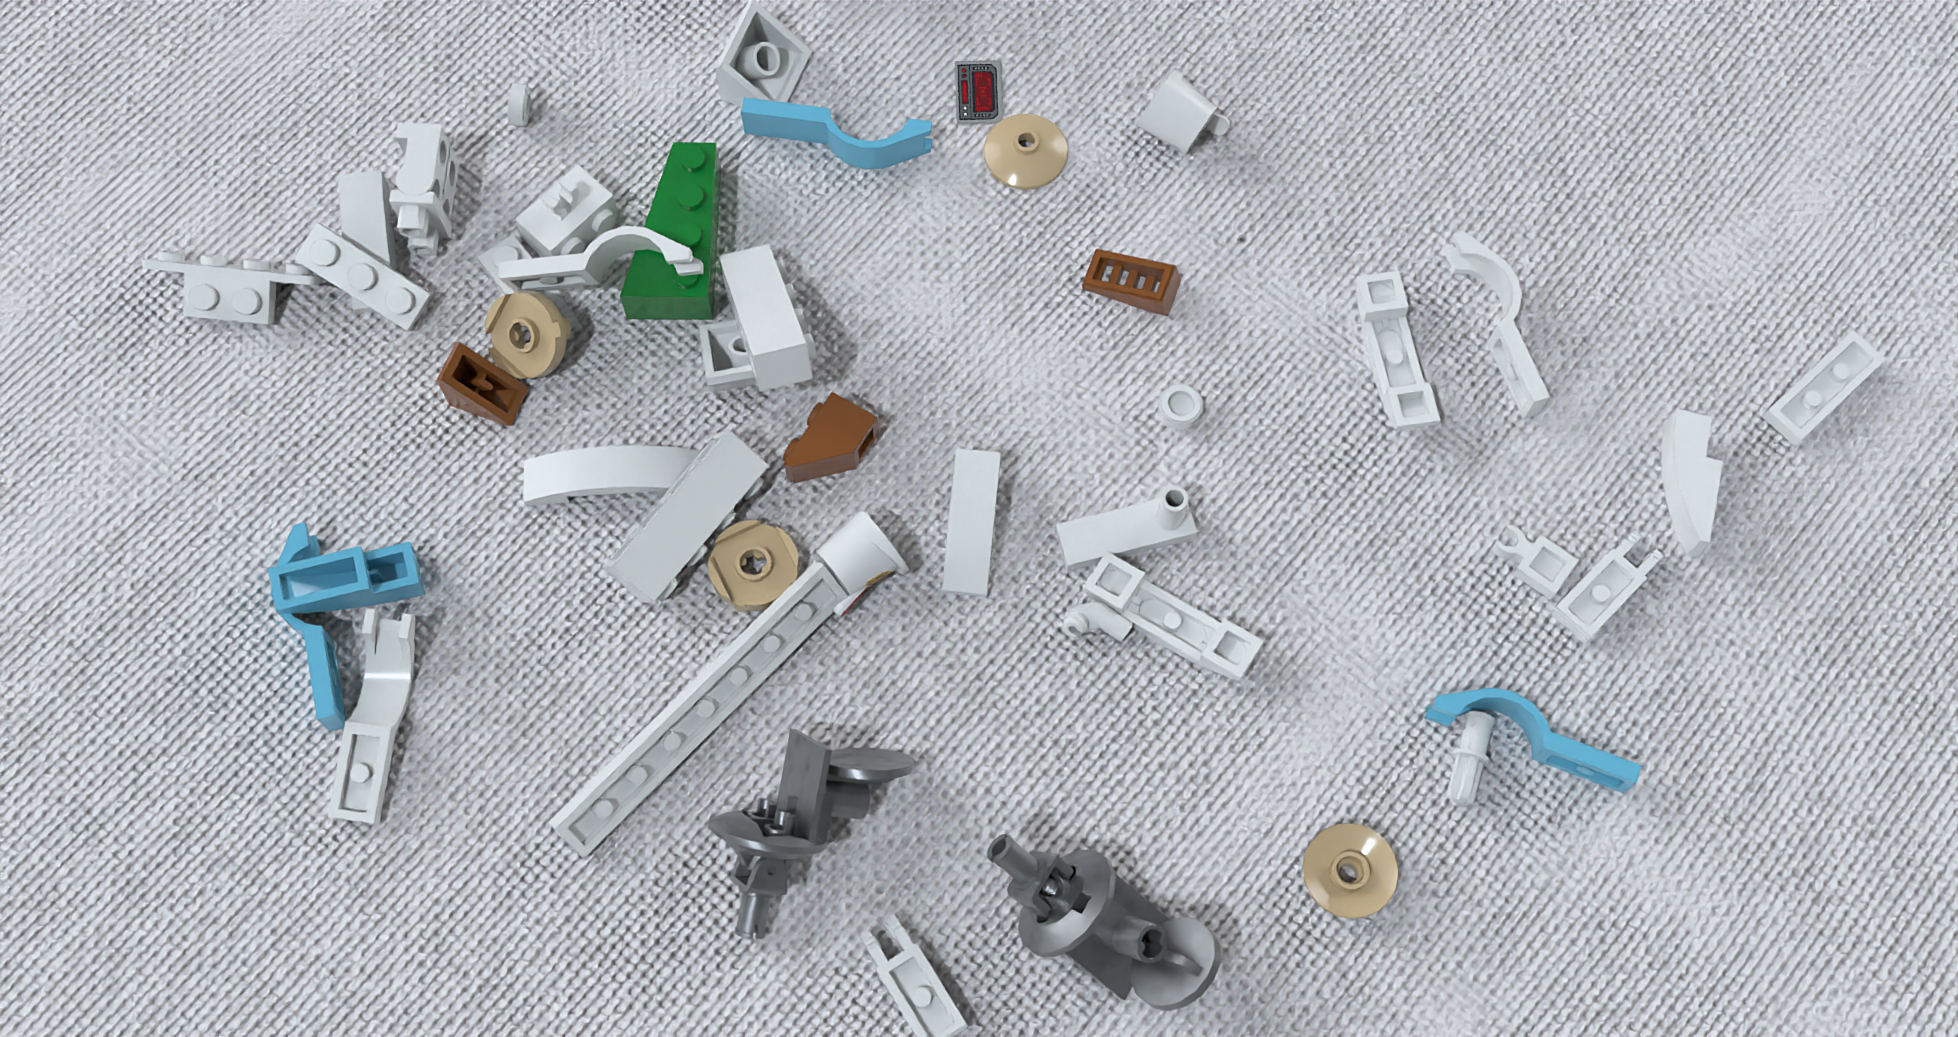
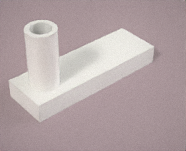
[1055,486,1198,571]

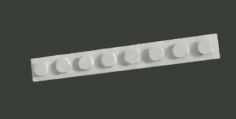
[548,561,848,859]

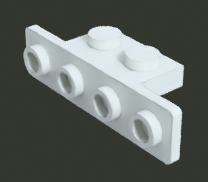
[142,250,326,325]

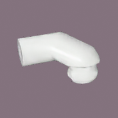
[1063,601,1133,642]

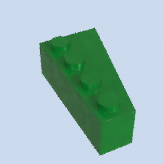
[620,142,721,320]

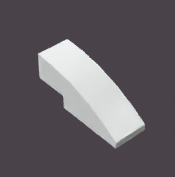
[338,170,397,313]
[1661,408,1723,558]
[942,448,1001,597]

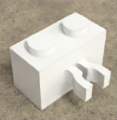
[515,164,620,257]

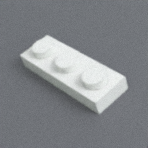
[294,223,433,331]
[1762,330,1886,447]

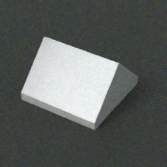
[715,0,812,107]
[698,319,757,393]

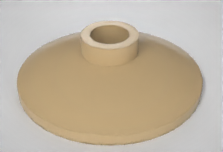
[984,114,1068,190]
[1302,823,1398,919]

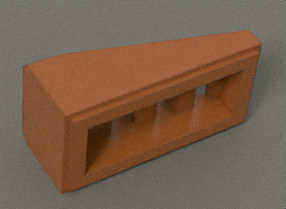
[1082,249,1181,316]

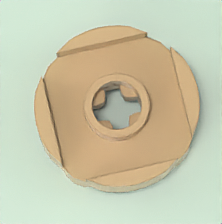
[485,290,571,379]
[708,520,800,613]

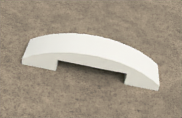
[1355,270,1441,431]
[523,445,701,506]
[1082,551,1264,681]

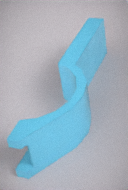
[741,97,932,170]
[271,522,347,731]
[1424,688,1642,794]

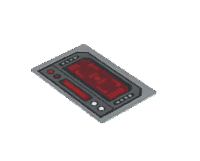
[955,60,1003,124]

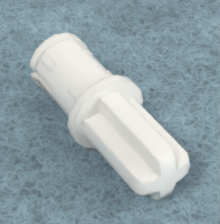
[1447,711,1496,805]

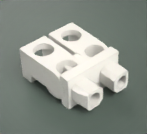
[389,122,459,256]

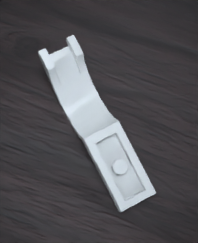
[498,226,703,292]
[1445,230,1550,419]
[328,608,415,824]

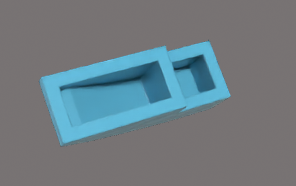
[268,541,425,614]

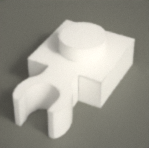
[1492,525,1579,600]

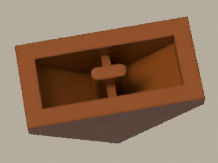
[436,342,529,426]

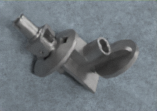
[708,728,915,939]
[987,834,1221,1011]

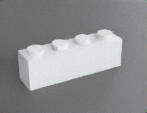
[718,244,817,391]
[602,429,769,603]

